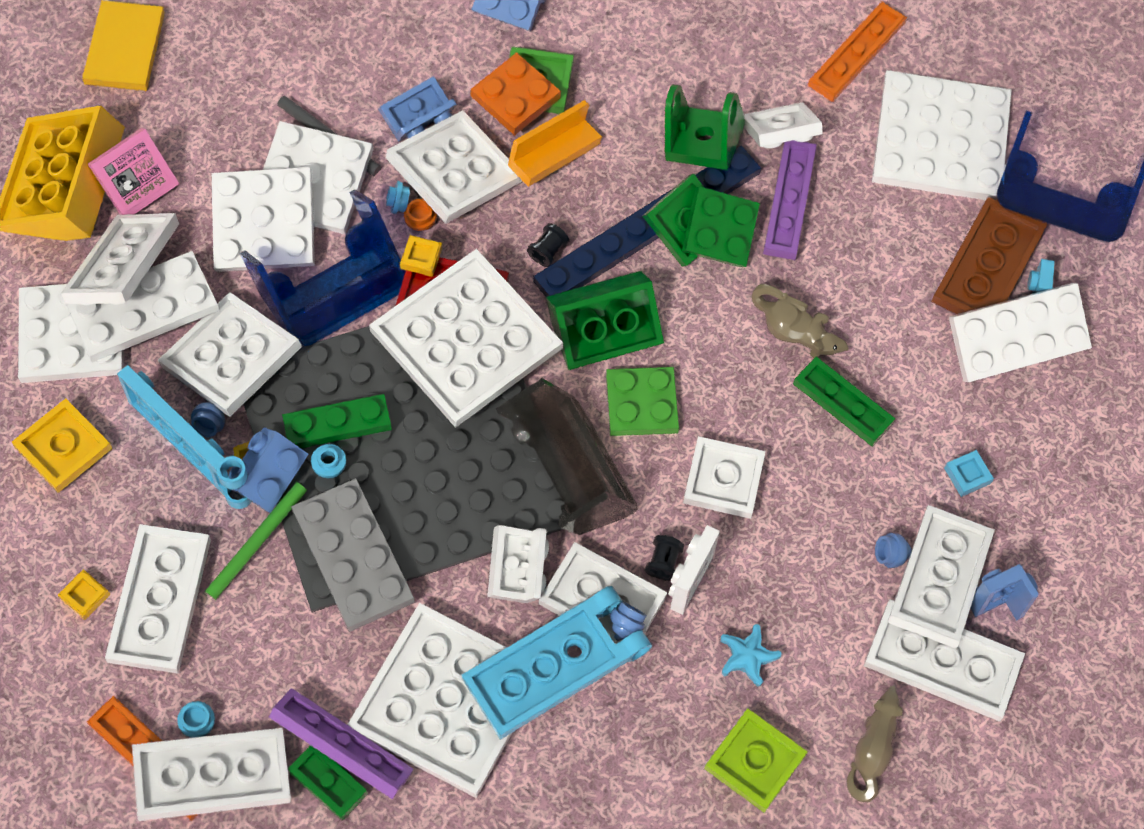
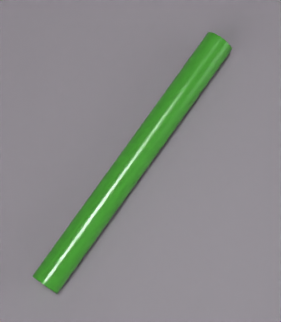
[205,482,307,600]

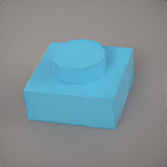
[1027,259,1055,294]
[944,450,994,497]

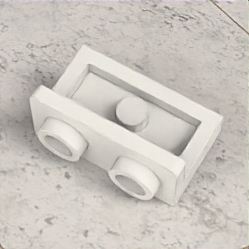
[487,525,549,603]

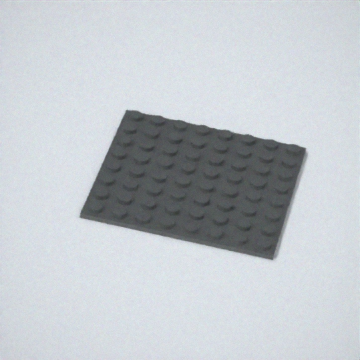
[243,326,580,613]

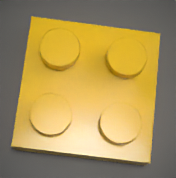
[11,398,112,493]

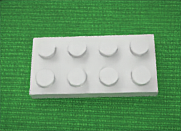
[61,213,179,305]
[66,251,219,363]
[949,283,1092,383]
[888,505,994,649]
[105,524,211,674]
[864,599,1025,722]
[132,728,291,821]

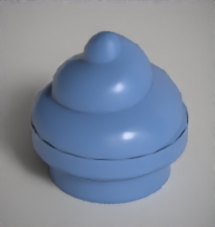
[191,402,225,437]
[875,533,912,568]
[610,601,646,641]

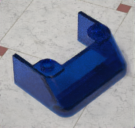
[996,110,1144,243]
[239,189,406,346]

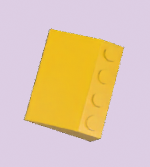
[0,105,125,241]

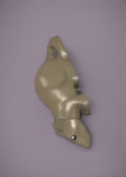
[752,284,848,358]
[847,686,903,802]

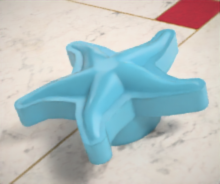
[720,624,782,686]

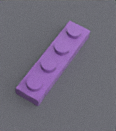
[763,140,817,260]
[269,688,413,799]

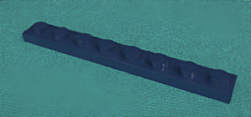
[533,146,761,297]

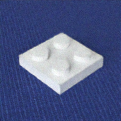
[744,102,823,148]
[683,436,766,519]
[668,525,720,615]

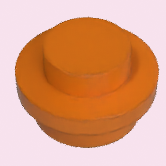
[404,199,437,231]

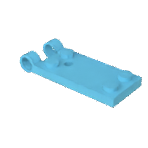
[117,365,252,509]
[461,586,653,740]

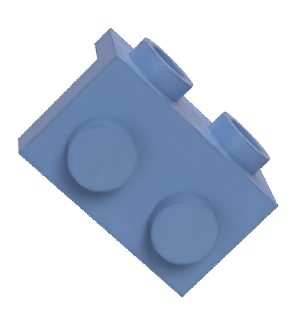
[471,0,546,32]
[378,76,457,142]
[229,428,309,513]
[970,564,1038,620]

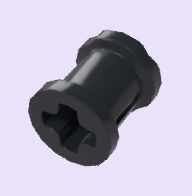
[527,223,570,267]
[645,535,684,581]

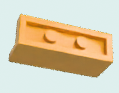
[508,100,602,187]

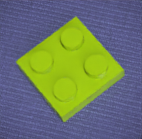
[704,708,808,813]

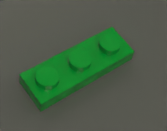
[793,357,896,447]
[282,394,392,448]

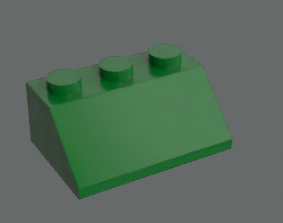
[546,271,664,370]

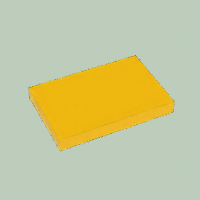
[82,0,165,91]

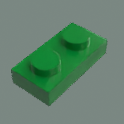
[287,745,368,821]

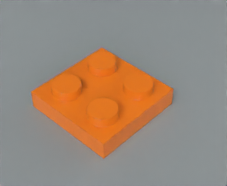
[470,52,561,136]

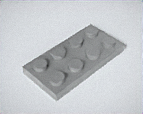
[291,478,415,632]

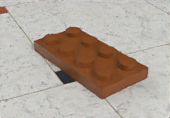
[931,196,1047,314]

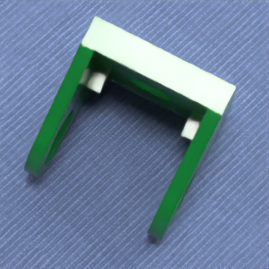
[665,84,745,170]

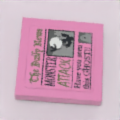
[88,128,179,215]

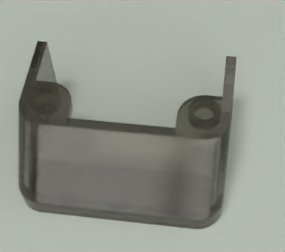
[496,378,638,535]

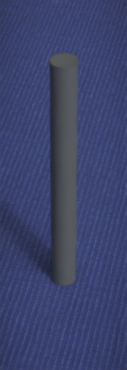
[277,96,382,176]

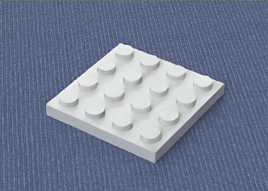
[872,70,1011,202]
[369,249,563,428]
[347,603,513,798]

